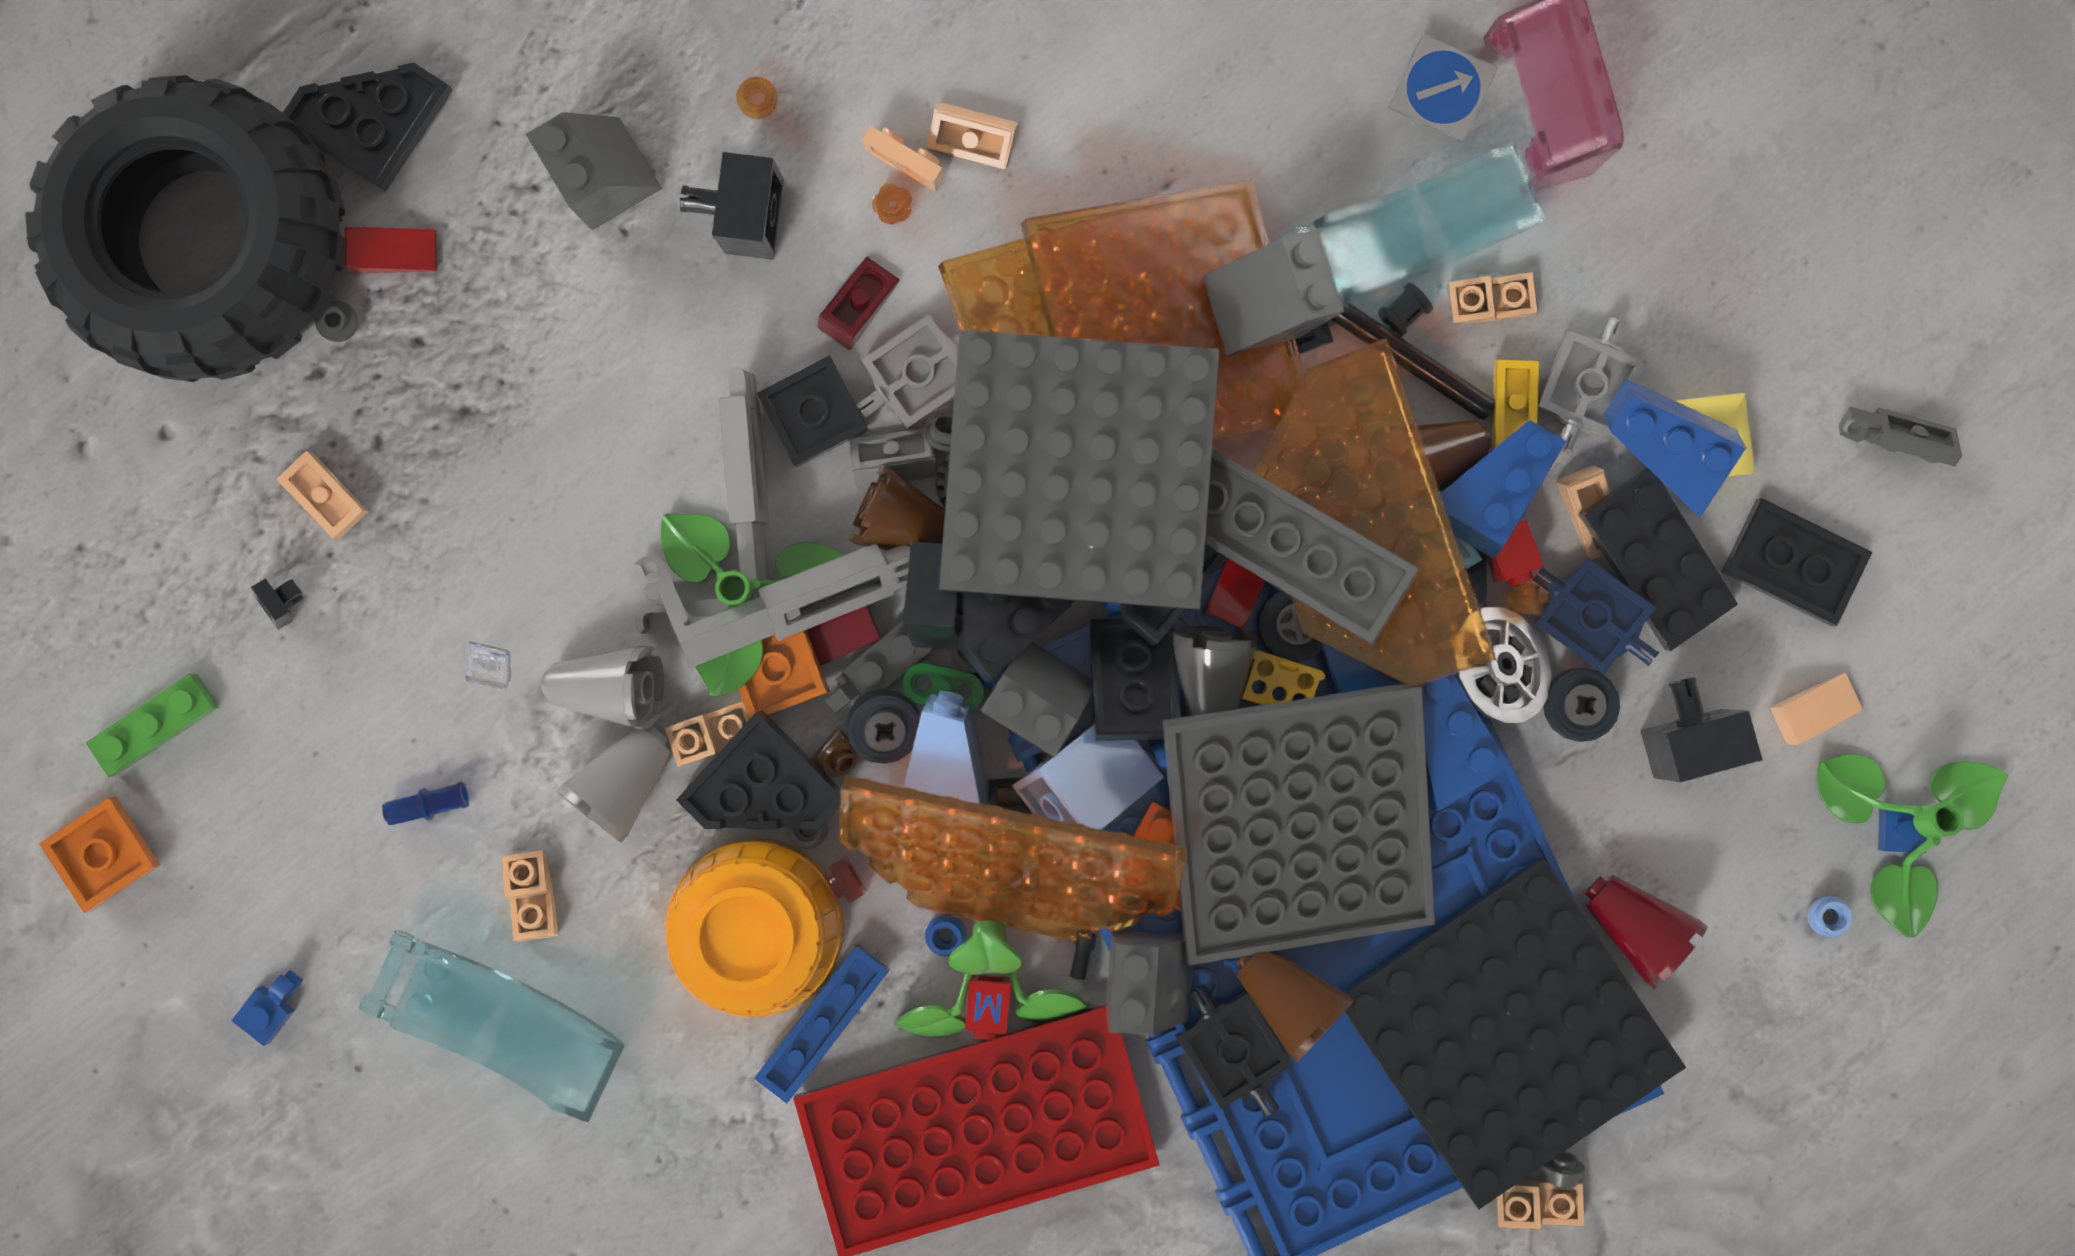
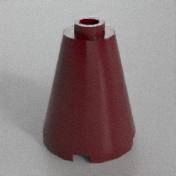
[1584,875,1708,989]

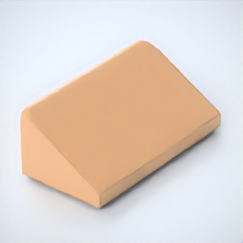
[927,103,1018,169]

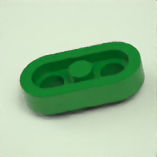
[902,663,985,711]

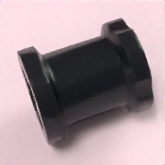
[1377,282,1433,337]

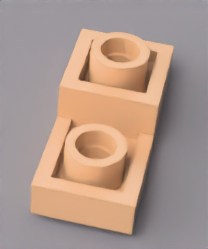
[1449,272,1537,324]
[664,701,749,767]
[502,850,559,942]
[1497,1180,1585,1229]

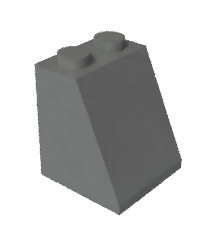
[526,112,662,230]
[1202,229,1344,356]
[981,642,1093,757]
[1105,930,1193,1035]

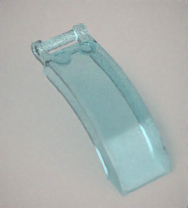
[1279,144,1546,302]
[359,930,624,1123]

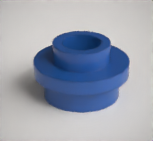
[925,914,967,956]

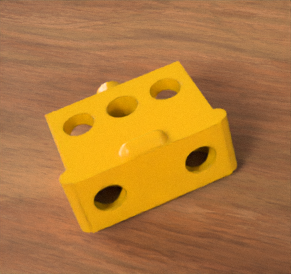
[1241,650,1325,705]

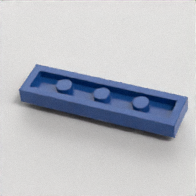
[754,944,890,1104]

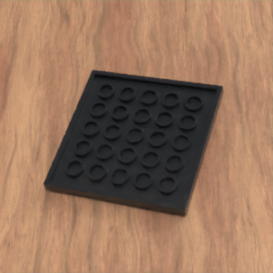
[1343,857,1686,1210]

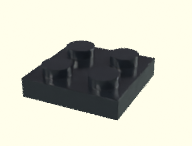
[757,355,869,468]

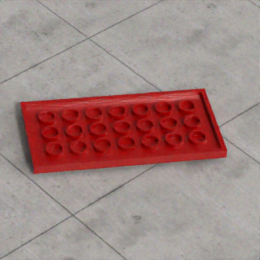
[793,1004,1160,1256]

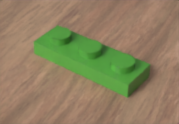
[86,674,219,777]

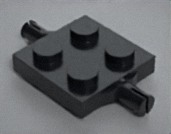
[1175,984,1292,1116]

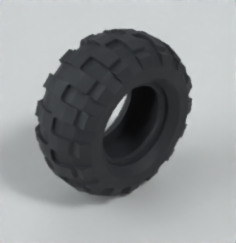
[25,75,347,382]

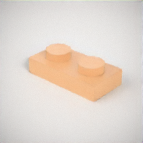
[862,125,944,192]
[277,451,368,540]

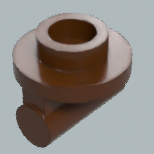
[811,728,858,777]

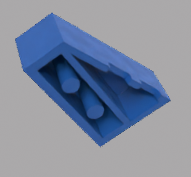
[1604,378,1746,518]
[1421,420,1567,559]
[1399,658,1511,811]

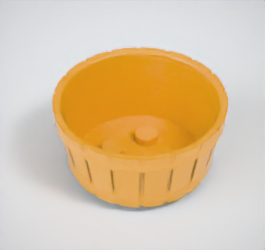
[666,838,844,1017]

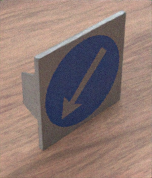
[1388,33,1498,143]

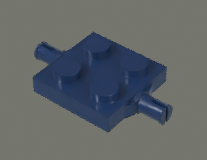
[1532,558,1660,674]

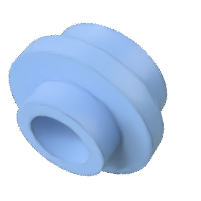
[1808,896,1852,938]

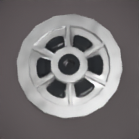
[1452,607,1552,724]

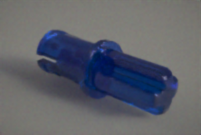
[382,782,469,825]

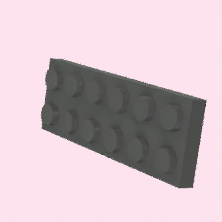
[1205,448,1420,645]

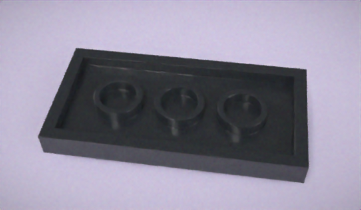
[1578,468,1738,651]

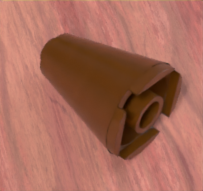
[1370,421,1491,510]
[849,465,945,551]
[1236,951,1354,1062]

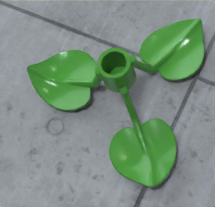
[661,513,844,697]
[1816,754,2008,938]
[894,920,1090,1038]

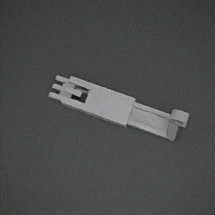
[635,367,770,634]
[634,543,911,668]

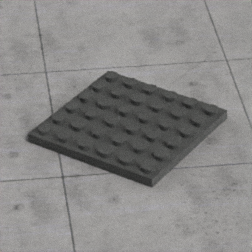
[939,330,1219,610]
[1162,682,1435,965]

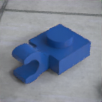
[231,970,303,1046]

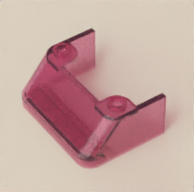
[1483,0,1624,193]

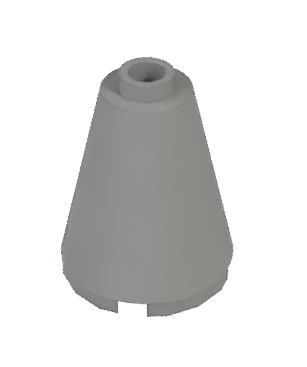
[541,646,664,729]
[556,726,670,843]

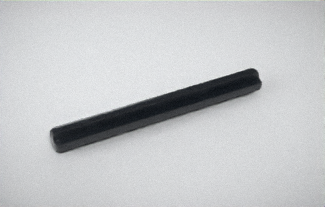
[1331,297,1495,420]

